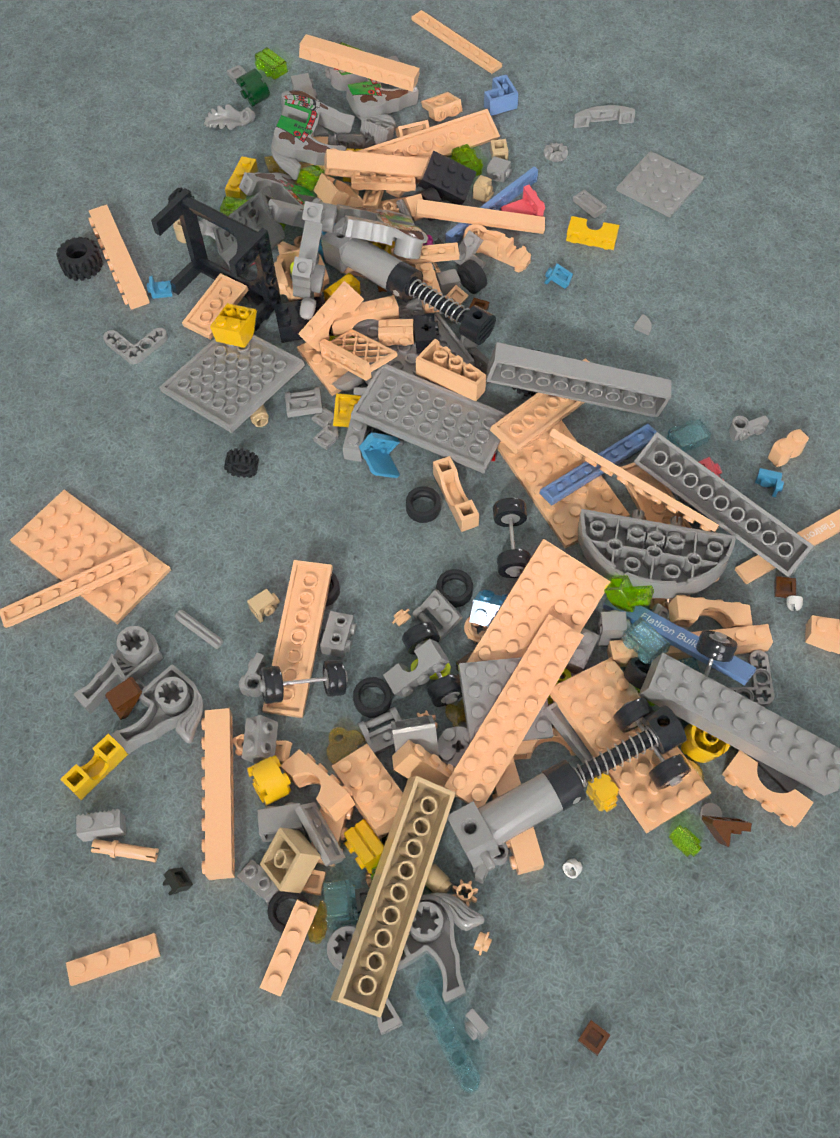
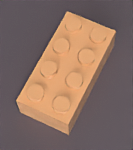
[331,744,403,840]

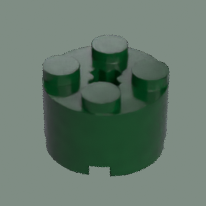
[236,68,270,107]

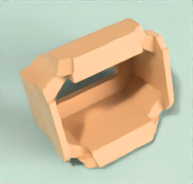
[274,249,329,302]

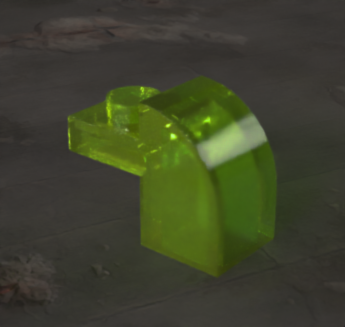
[604,575,654,612]

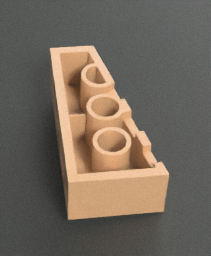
[805,615,840,654]

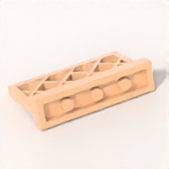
[319,329,397,381]

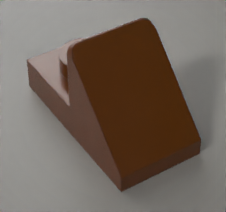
[105,677,142,720]
[702,815,752,847]

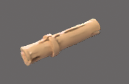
[91,838,159,863]

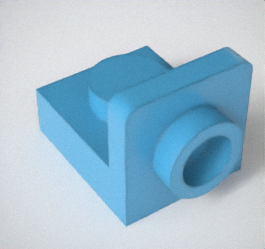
[544,264,573,289]
[147,276,173,299]
[755,468,784,497]

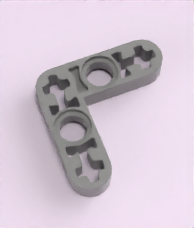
[103,328,168,364]
[729,650,774,707]

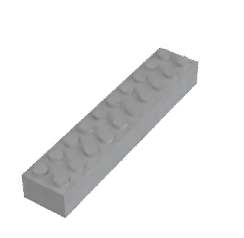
[486,342,671,417]
[634,432,815,577]
[639,653,840,796]

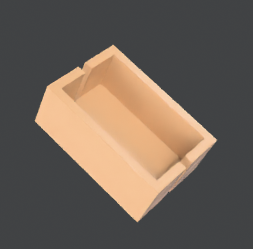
[314,173,364,207]

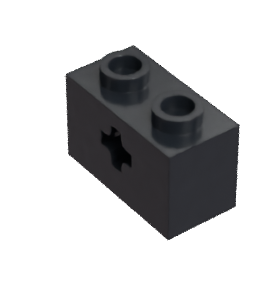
[413,314,440,353]

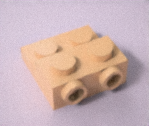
[421,92,462,122]

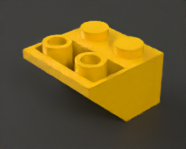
[210,303,257,348]

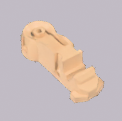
[463,224,531,273]

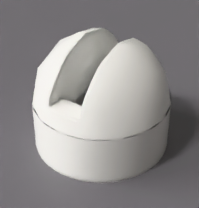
[786,596,803,611]
[563,858,582,878]

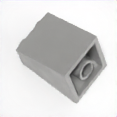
[391,715,439,777]

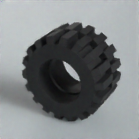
[56,237,103,281]

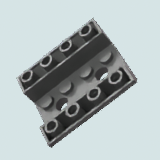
[212,185,286,267]

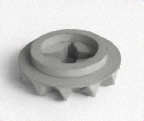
[543,142,568,162]

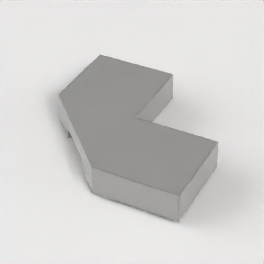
[312,406,338,450]

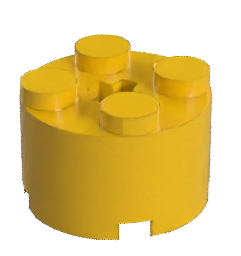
[681,724,730,763]
[247,755,291,806]

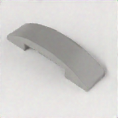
[573,105,636,128]

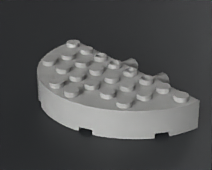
[578,509,736,599]

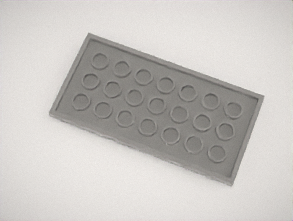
[351,364,508,474]

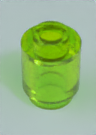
[669,825,702,857]

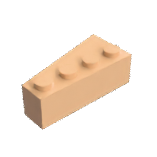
[416,339,486,401]

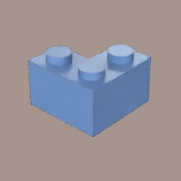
[484,75,518,116]

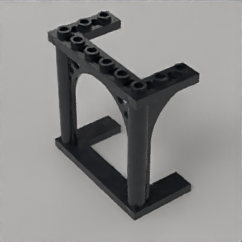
[151,188,281,331]

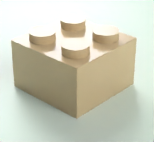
[260,827,321,893]

